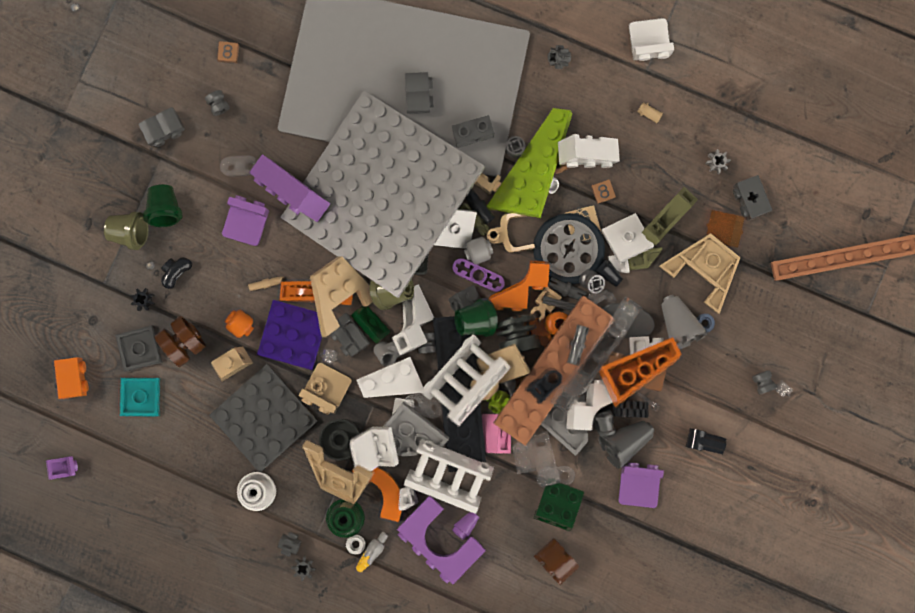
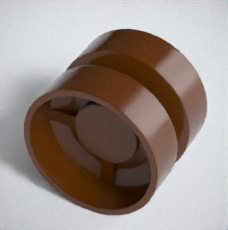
[154,315,206,367]

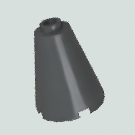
[598,421,654,469]

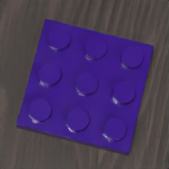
[257,300,322,370]

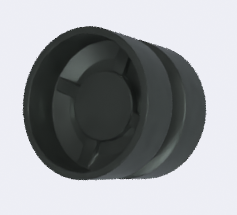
[319,419,361,461]

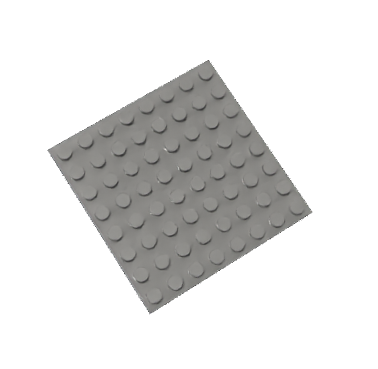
[280,91,485,298]

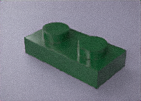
[351,306,391,344]

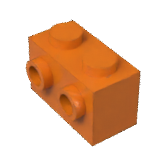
[54,357,89,399]

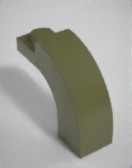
[641,187,698,246]

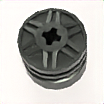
[496,315,541,352]

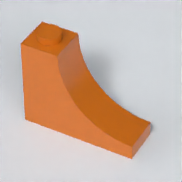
[280,281,353,305]

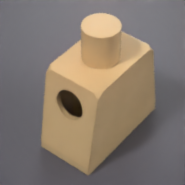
[211,346,253,382]

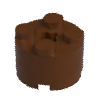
[534,538,580,585]

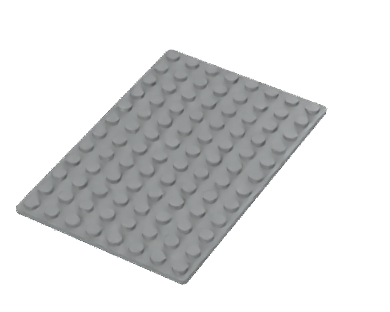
[278,0,530,177]

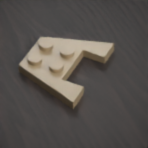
[659,233,741,314]
[310,256,373,337]
[302,440,374,504]

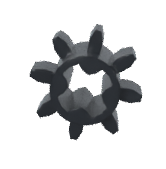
[131,288,155,311]

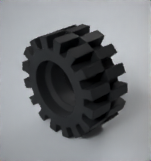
[613,401,649,418]

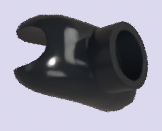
[161,257,192,289]

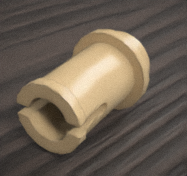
[638,102,663,123]

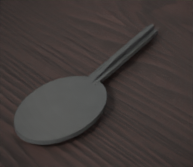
[542,296,654,338]

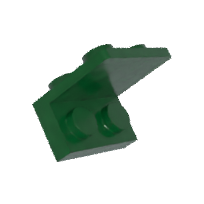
[533,479,584,531]

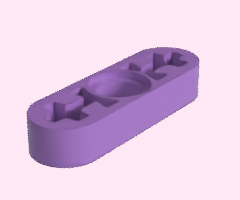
[453,258,504,292]

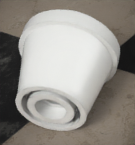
[237,472,276,511]

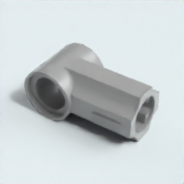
[374,341,415,366]

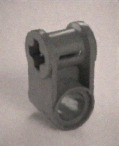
[593,408,616,436]

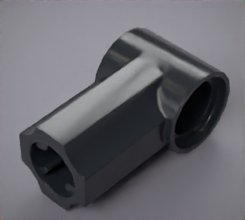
[685,428,727,455]

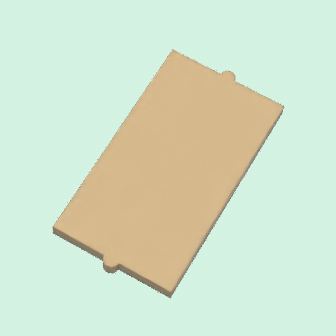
[476,344,530,384]

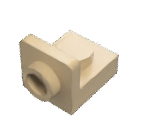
[474,173,502,195]

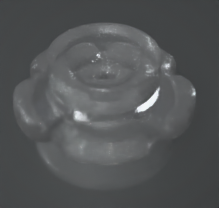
[320,348,338,364]
[775,380,793,398]

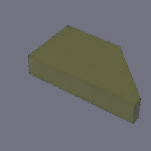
[628,247,662,271]

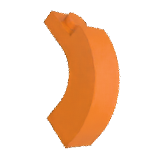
[352,467,402,522]

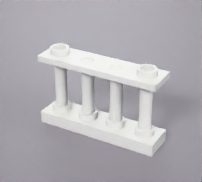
[421,334,511,426]
[404,439,494,514]

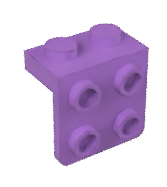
[222,195,269,246]
[618,462,664,508]

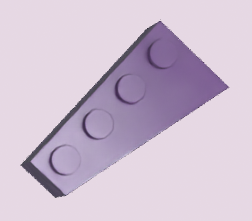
[249,154,330,222]

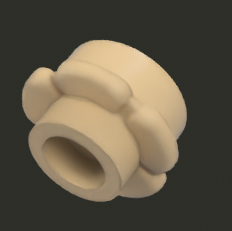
[308,377,327,396]

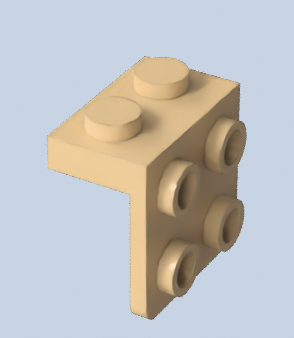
[299,363,352,415]

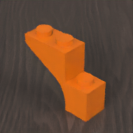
[489,260,550,311]

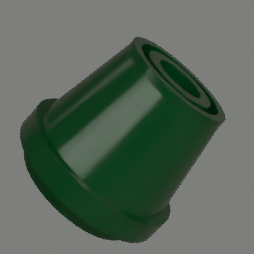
[143,184,183,227]
[454,298,498,337]
[326,499,365,538]

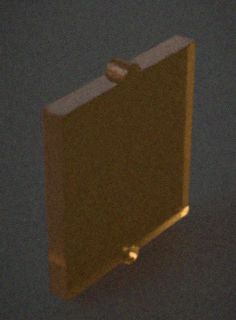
[706,210,745,248]

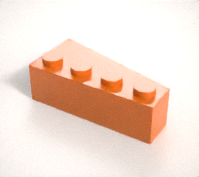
[599,337,681,407]

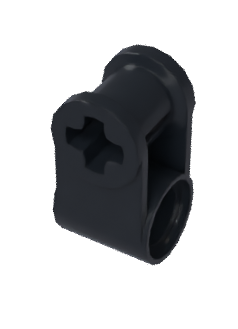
[525,368,563,404]

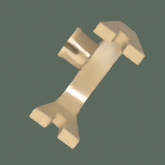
[487,213,535,253]

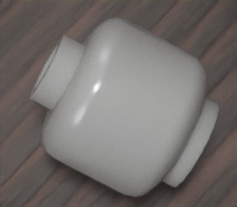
[464,237,493,265]

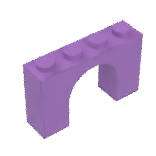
[397,496,486,584]

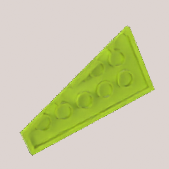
[487,108,573,218]

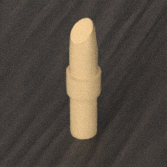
[248,277,285,291]

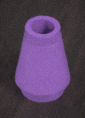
[452,512,479,540]

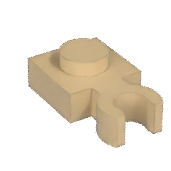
[530,287,562,322]

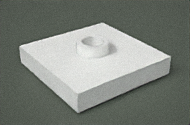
[434,209,477,249]
[602,213,654,264]

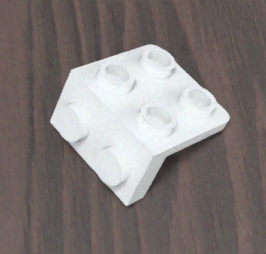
[629,19,674,61]
[350,427,399,471]

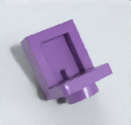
[46,456,78,480]

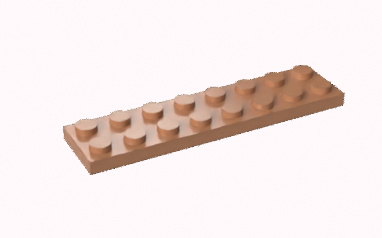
[493,296,615,446]

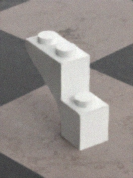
[392,284,434,355]
[566,380,612,430]

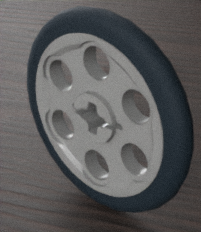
[533,213,605,285]

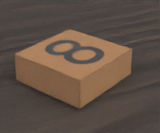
[217,41,239,63]
[591,179,616,204]

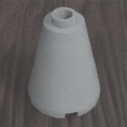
[661,295,707,349]

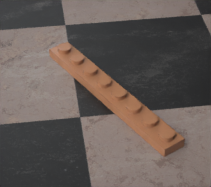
[771,234,915,281]

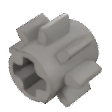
[705,149,731,174]

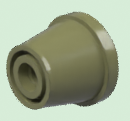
[104,212,149,250]
[369,279,414,310]

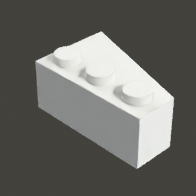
[558,134,620,168]
[357,357,424,398]

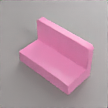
[482,414,511,453]

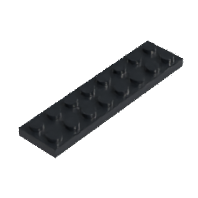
[433,316,486,472]

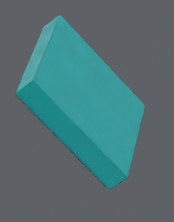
[120,378,160,416]

